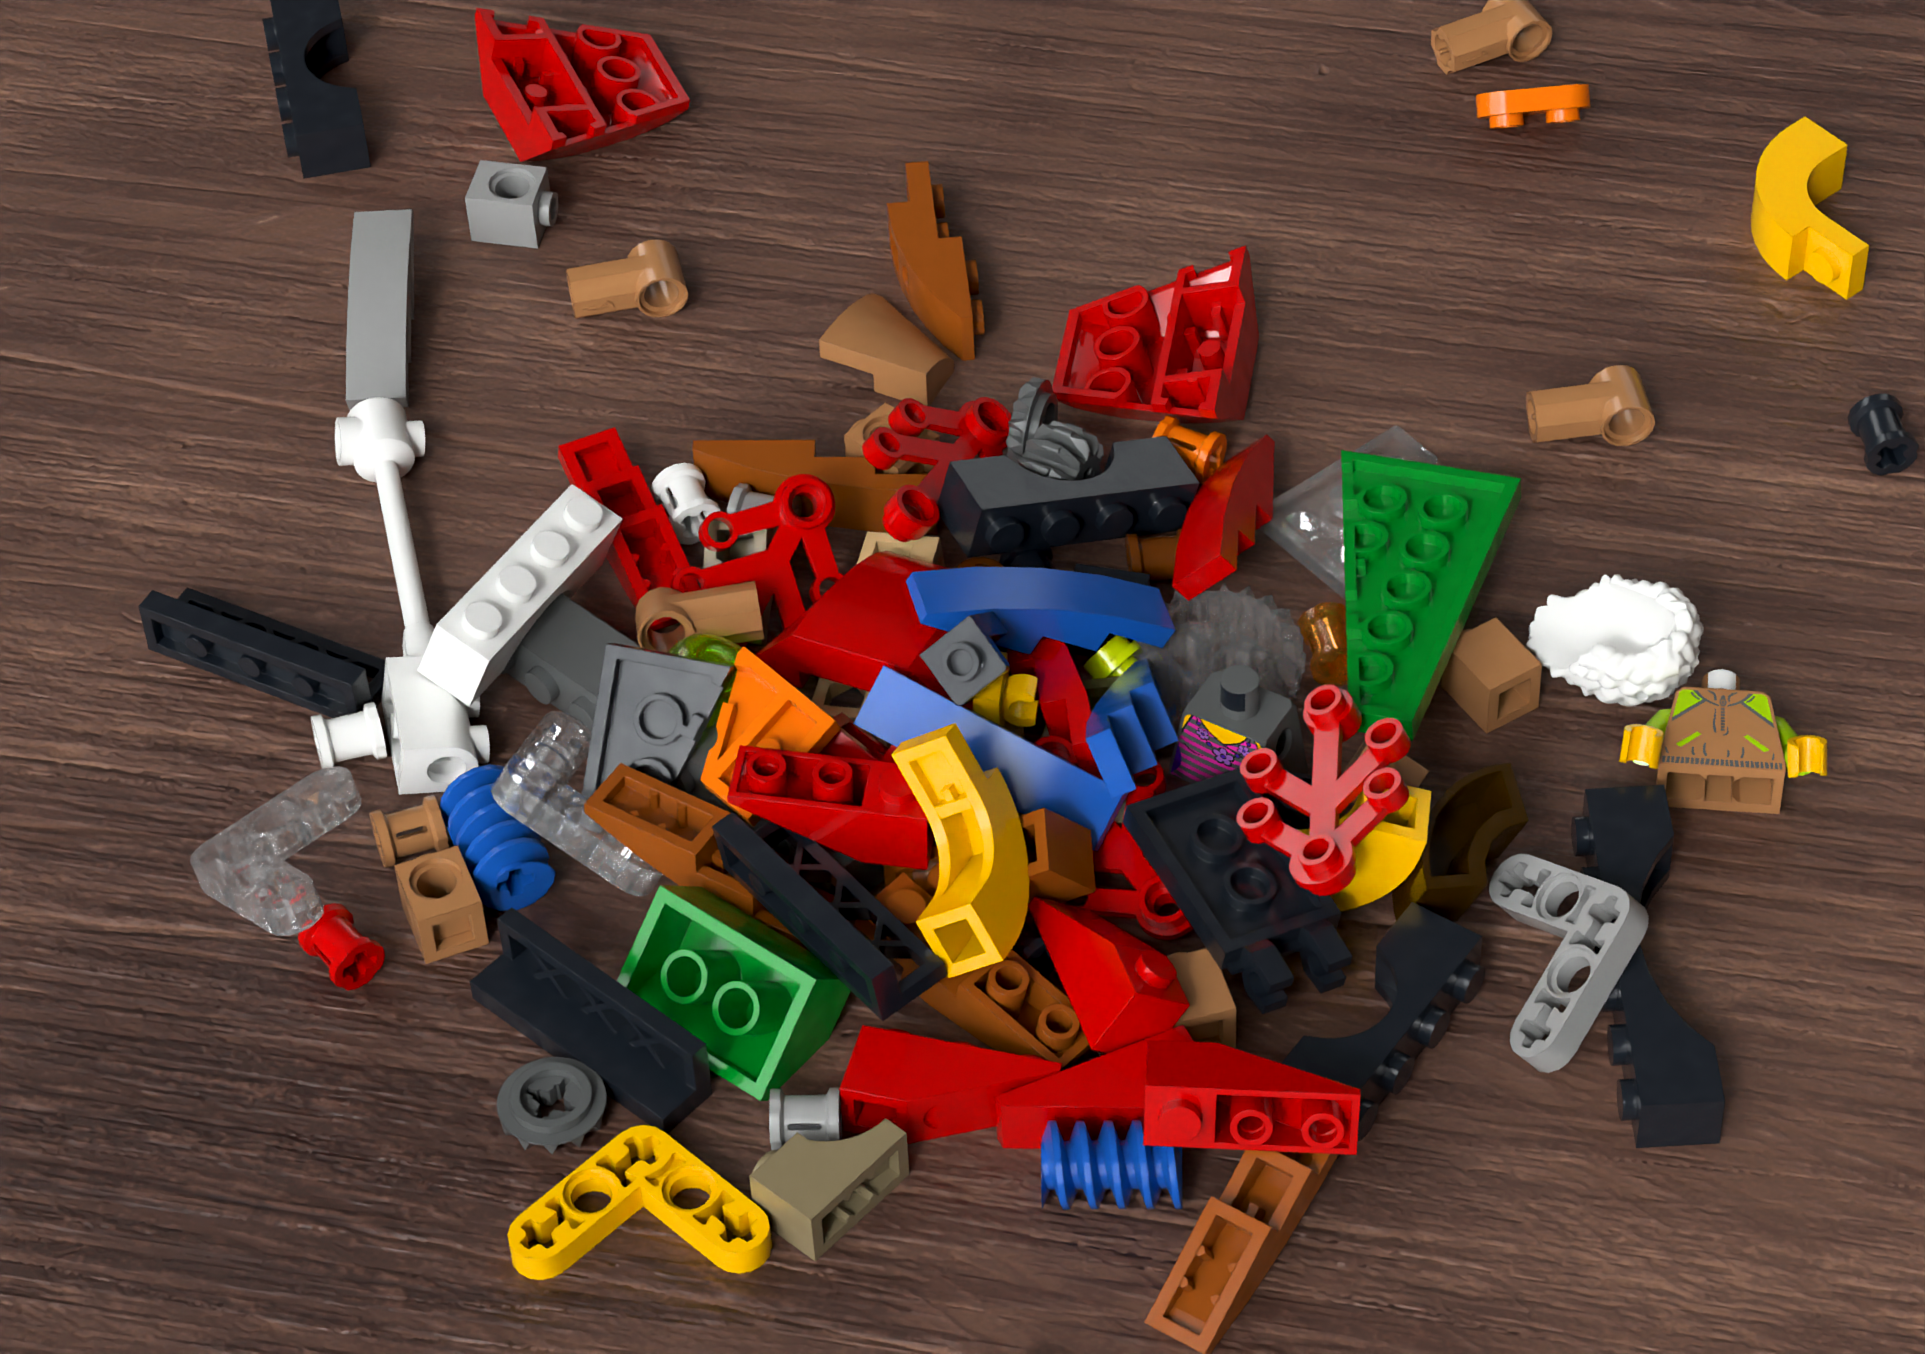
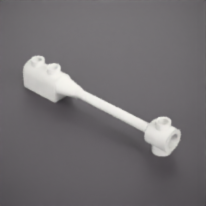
[335,397,490,794]

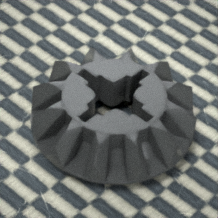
[1006,377,1058,465]
[497,1057,608,1155]

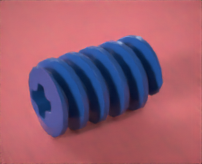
[440,764,556,911]
[1041,1120,1183,1210]

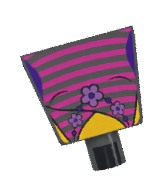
[1169,665,1308,797]

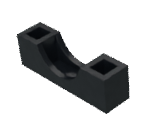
[262,0,371,179]
[937,436,1199,558]
[1281,902,1485,1160]

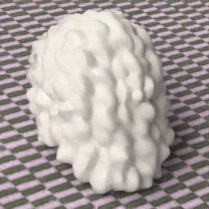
[1525,574,1704,707]

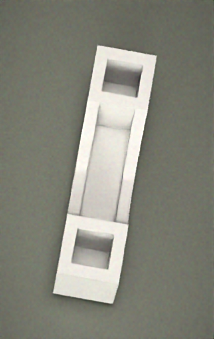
[417,484,623,707]

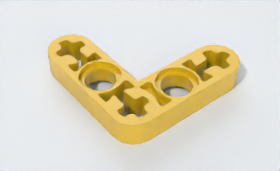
[507,1125,772,1280]

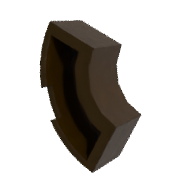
[1392,763,1529,922]

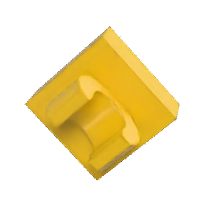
[973,652,1039,727]

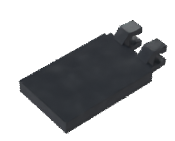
[1123,768,1353,1014]

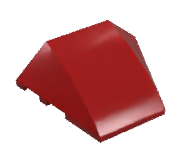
[475,8,690,162]
[1052,245,1259,423]
[755,551,973,711]

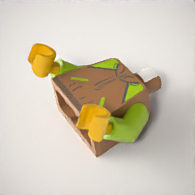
[1619,669,1827,814]

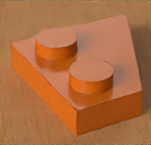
[700,646,841,827]

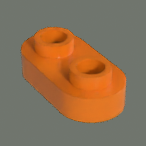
[1475,84,1591,129]

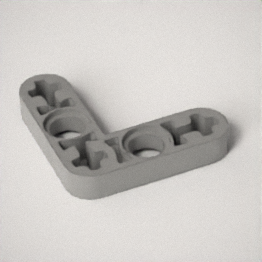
[1489,854,1649,1073]

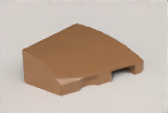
[819,293,954,406]

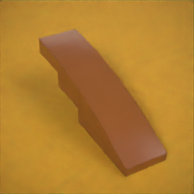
[692,440,939,535]
[584,763,834,953]
[1144,1150,1338,1354]

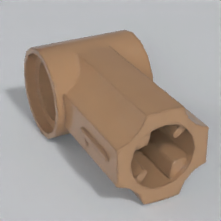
[1431,0,1553,75]
[566,239,688,319]
[1526,365,1655,446]
[635,581,764,656]

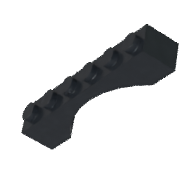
[1571,785,1725,1148]

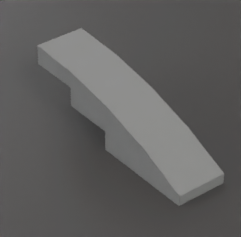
[346,209,414,410]

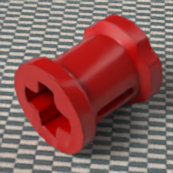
[298,903,385,991]

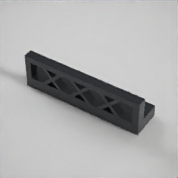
[138,587,386,718]
[712,812,947,1021]
[470,907,712,1134]

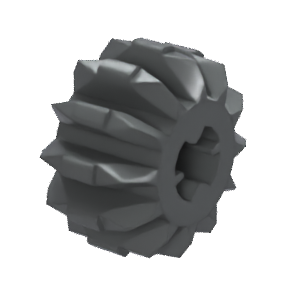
[1017,420,1104,481]

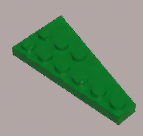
[1341,450,1521,741]

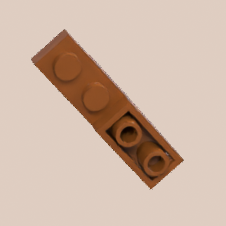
[887,161,985,361]
[855,872,1091,1071]

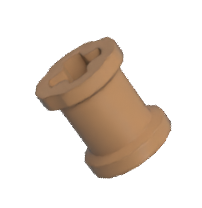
[370,795,449,868]

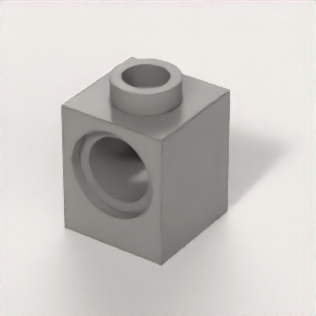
[465,160,558,249]

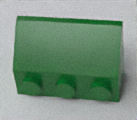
[617,885,851,1101]

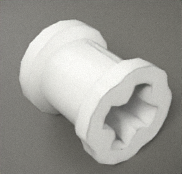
[651,463,720,545]
[311,702,387,772]

